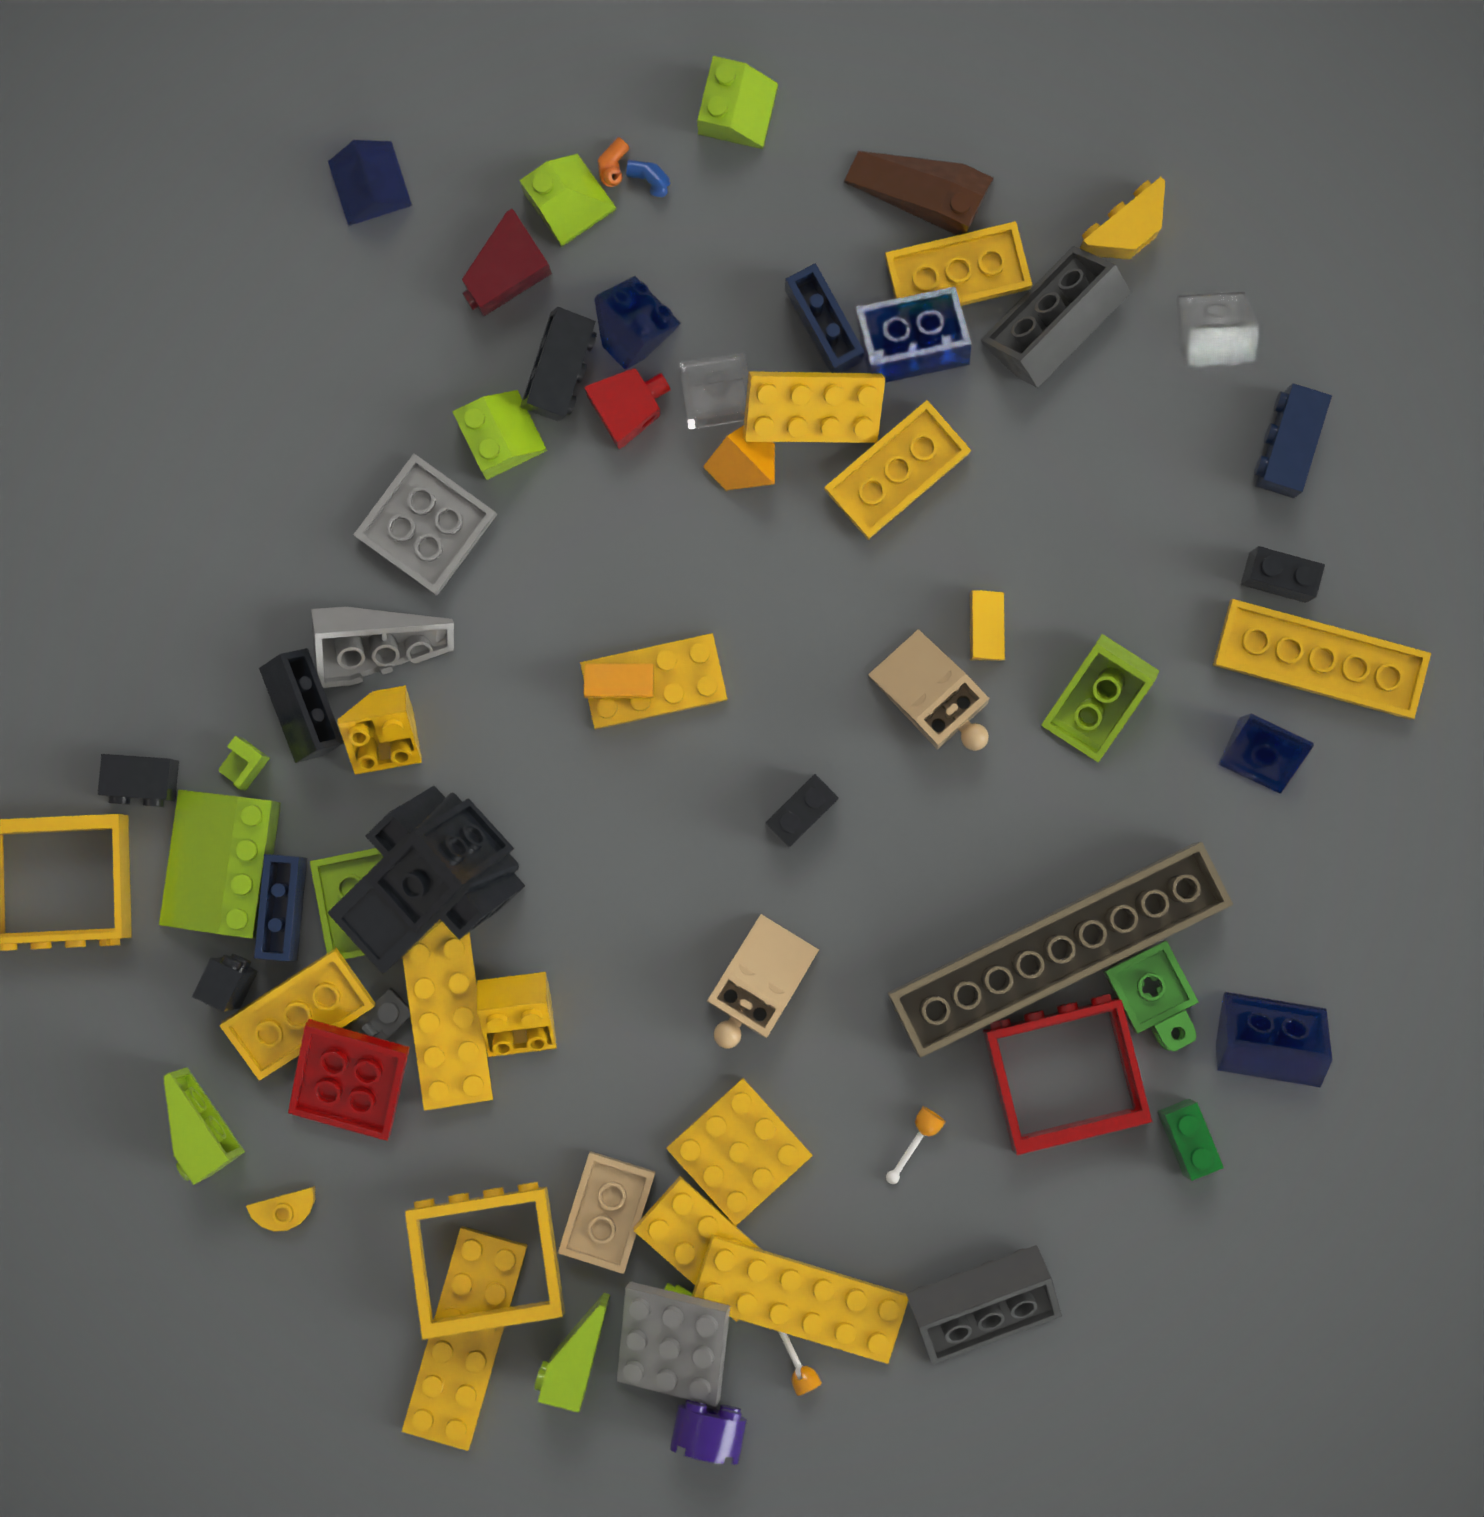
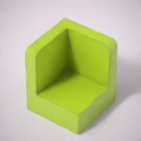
[218,736,270,791]

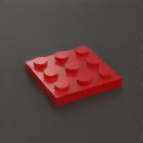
[288,1019,410,1141]

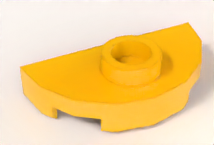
[246,1186,316,1231]

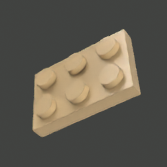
[558,1151,656,1274]

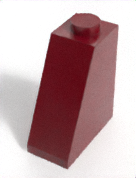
[462,208,552,316]

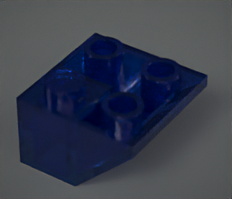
[594,276,681,370]

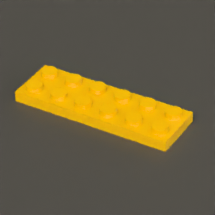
[1213,599,1431,720]
[402,922,493,1111]
[401,1226,528,1451]
[692,1235,909,1364]

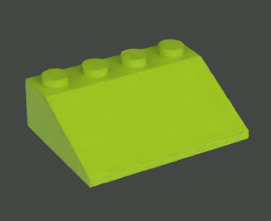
[159,790,281,939]

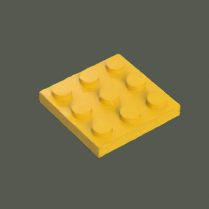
[666,1078,813,1226]

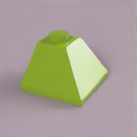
[519,154,616,247]

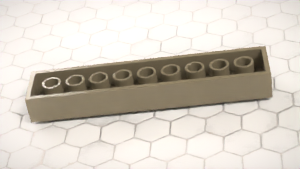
[887,842,1233,1058]

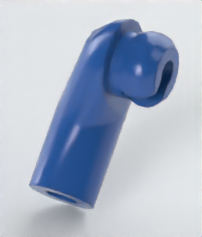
[626,160,670,197]

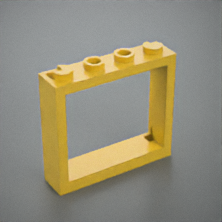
[0,814,132,951]
[405,1182,565,1340]

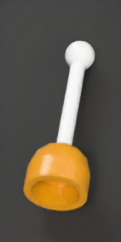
[886,1106,946,1184]
[778,1331,822,1396]

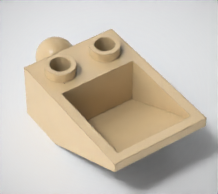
[868,629,989,751]
[707,914,819,1049]

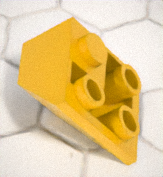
[338,685,422,775]

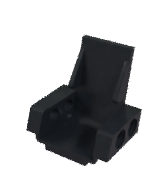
[328,785,525,974]

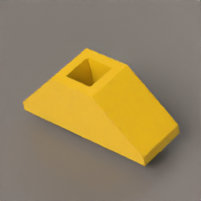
[1079,177,1165,259]

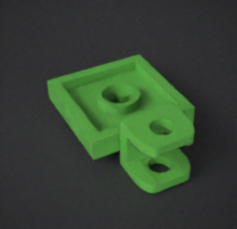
[1103,940,1199,1051]

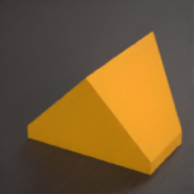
[703,425,775,492]

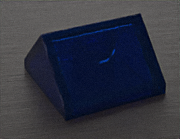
[328,140,413,226]
[1219,713,1314,794]

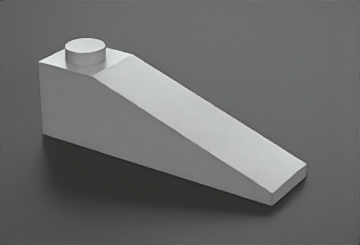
[311,607,454,688]

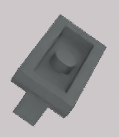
[347,988,411,1040]

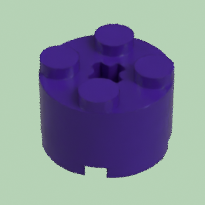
[670,1399,747,1465]

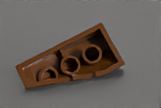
[844,151,993,235]

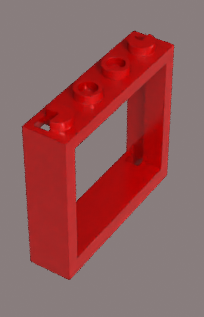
[983,994,1152,1155]

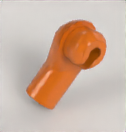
[598,137,630,187]

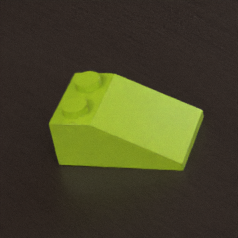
[1041,634,1159,763]
[163,1067,245,1185]
[534,1293,610,1413]

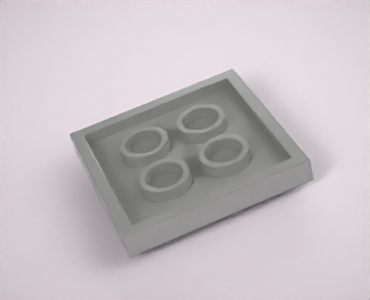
[353,453,497,596]
[617,1281,730,1407]

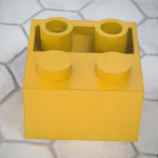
[477,972,557,1057]

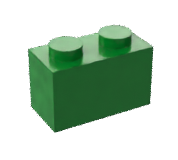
[1157,1099,1224,1181]

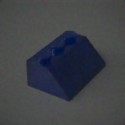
[856,286,972,383]
[1216,992,1333,1087]

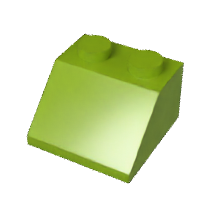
[697,56,778,149]
[452,390,547,480]

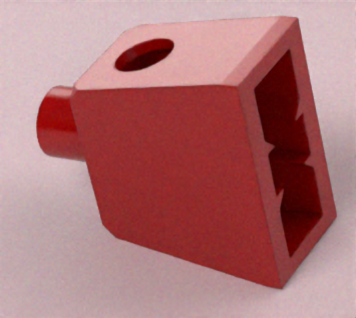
[584,368,671,449]

